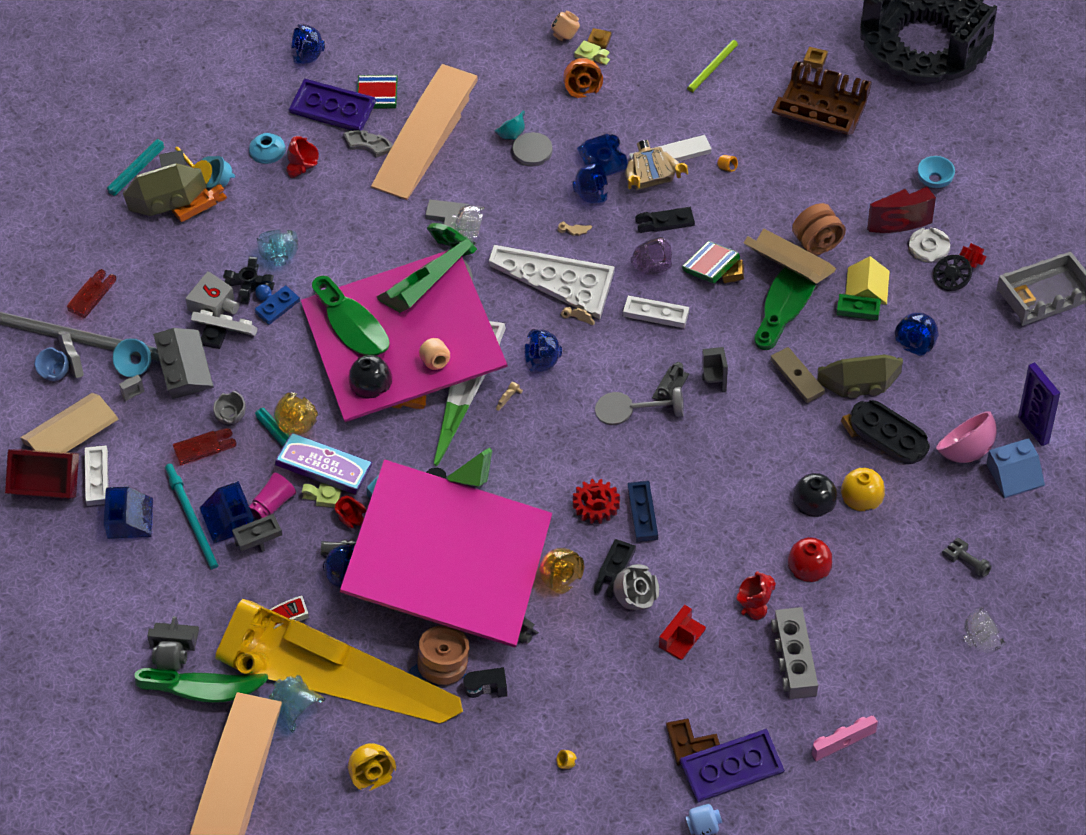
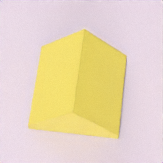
[846,256,889,305]

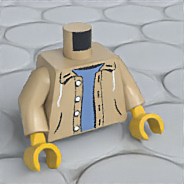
[625,140,688,190]

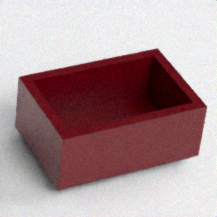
[5,449,79,498]

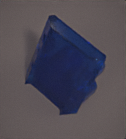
[577,134,628,179]

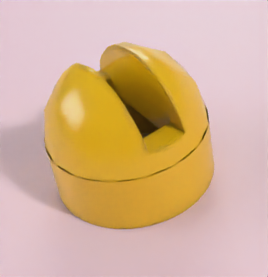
[556,750,577,769]

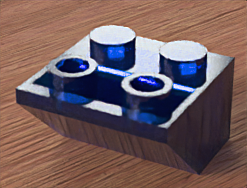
[199,481,254,544]
[104,487,154,539]

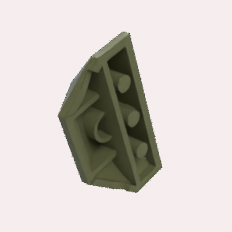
[123,163,207,216]
[817,354,903,398]

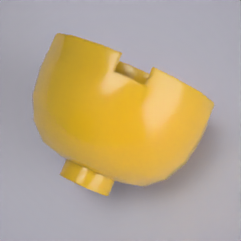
[841,468,885,511]
[347,743,396,791]

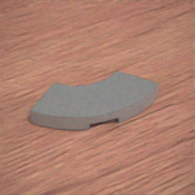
[343,130,393,158]
[57,331,84,378]

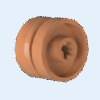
[792,203,846,256]
[417,626,469,685]

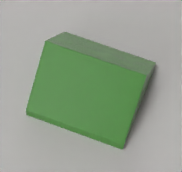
[447,448,492,486]

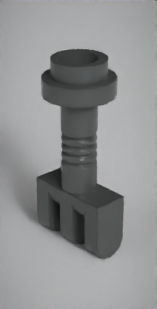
[942,538,992,577]

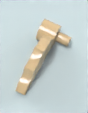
[558,221,592,236]
[561,307,595,325]
[496,382,523,411]

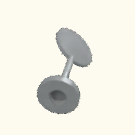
[595,387,684,425]

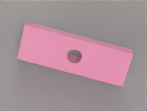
[812,715,878,761]

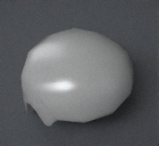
[213,391,246,425]

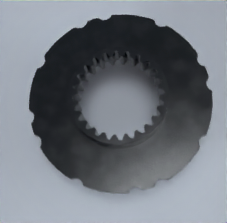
[860,0,998,83]

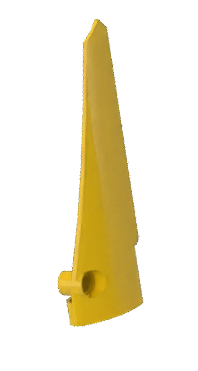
[215,599,463,723]

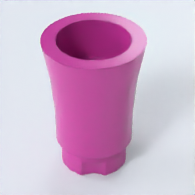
[248,473,296,520]

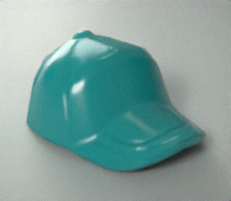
[494,110,525,140]

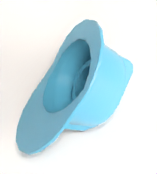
[202,156,236,188]

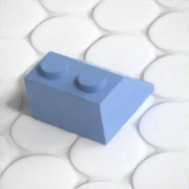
[986,438,1045,498]

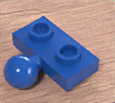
[255,284,300,325]

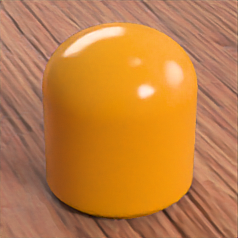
[717,155,738,172]

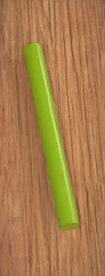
[687,40,738,92]

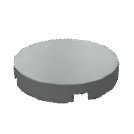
[513,132,553,167]

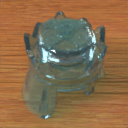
[269,675,326,733]

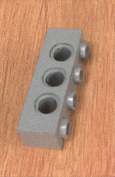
[771,607,818,699]

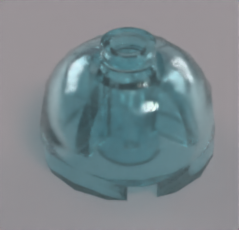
[257,230,298,266]

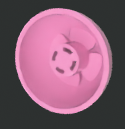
[936,411,997,463]

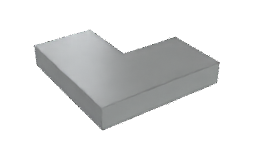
[425,199,469,235]

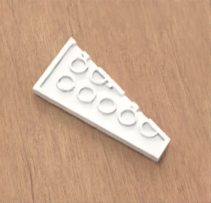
[489,245,614,319]

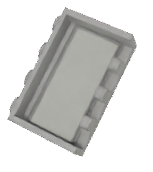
[996,252,1086,326]

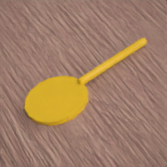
[175,146,212,184]

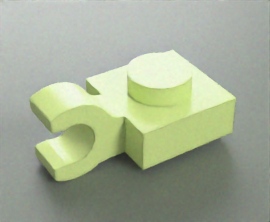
[574,41,610,65]
[302,483,342,508]

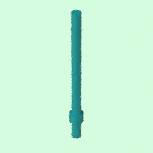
[165,464,219,570]

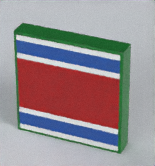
[357,75,398,109]
[682,241,740,283]

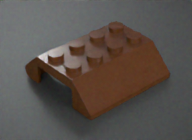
[772,61,872,135]

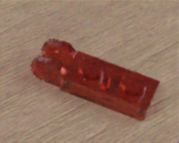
[67,269,117,318]
[173,428,237,465]

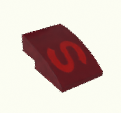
[867,187,936,233]

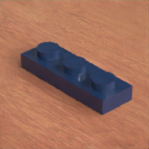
[628,481,658,542]

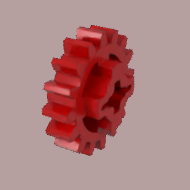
[573,479,620,524]

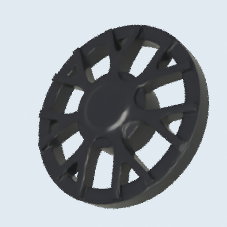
[933,255,972,291]

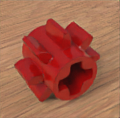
[959,243,987,268]

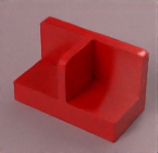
[659,604,706,660]

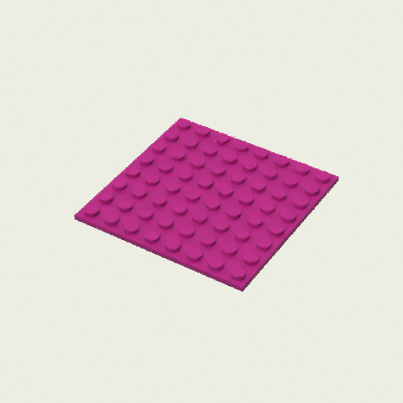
[301,250,508,422]
[340,459,552,648]

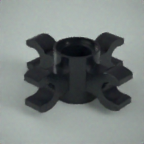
[223,257,275,304]

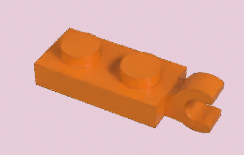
[172,184,227,222]

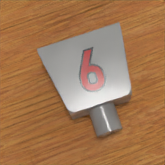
[185,271,239,317]

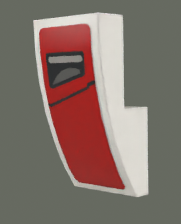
[270,596,309,629]

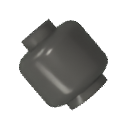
[152,641,187,671]

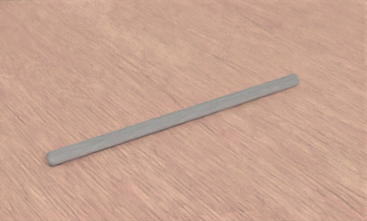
[0,312,160,361]

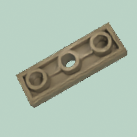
[770,347,825,403]

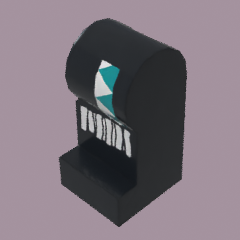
[463,667,507,698]

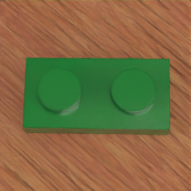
[836,294,881,320]

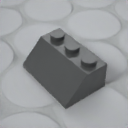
[153,328,214,399]

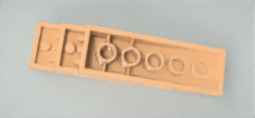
[371,64,478,200]
[190,692,282,835]

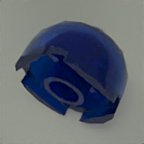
[291,24,325,64]
[573,162,608,203]
[895,312,939,356]
[525,329,562,372]
[323,545,355,588]

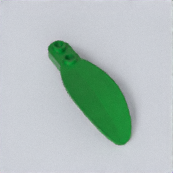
[755,268,816,350]
[312,276,390,356]
[134,668,268,702]

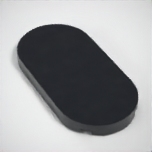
[849,400,930,464]

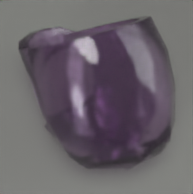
[631,237,672,275]

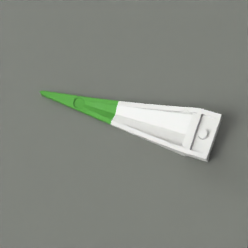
[434,321,506,466]

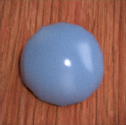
[34,347,70,381]

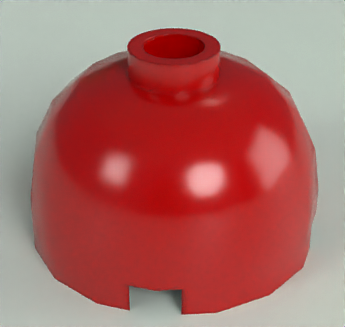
[788,537,832,582]

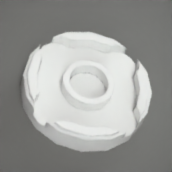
[909,228,950,263]

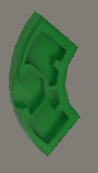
[427,223,477,256]

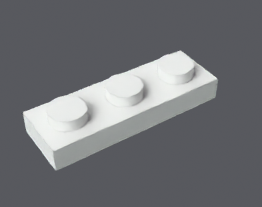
[623,296,689,328]
[191,310,258,336]
[85,446,109,506]

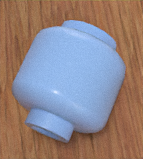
[686,804,723,835]

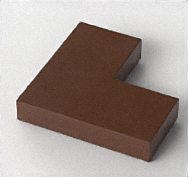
[666,718,720,766]

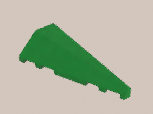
[376,238,472,313]

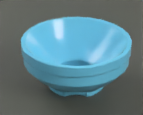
[249,133,286,164]
[917,156,955,188]
[113,338,151,377]

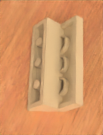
[744,228,836,284]
[20,393,118,453]

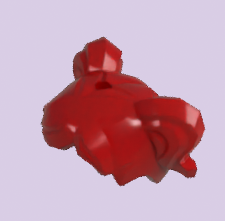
[286,136,319,178]
[736,571,776,620]

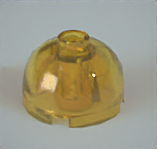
[274,392,318,435]
[539,547,585,594]

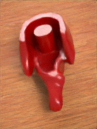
[335,496,367,528]

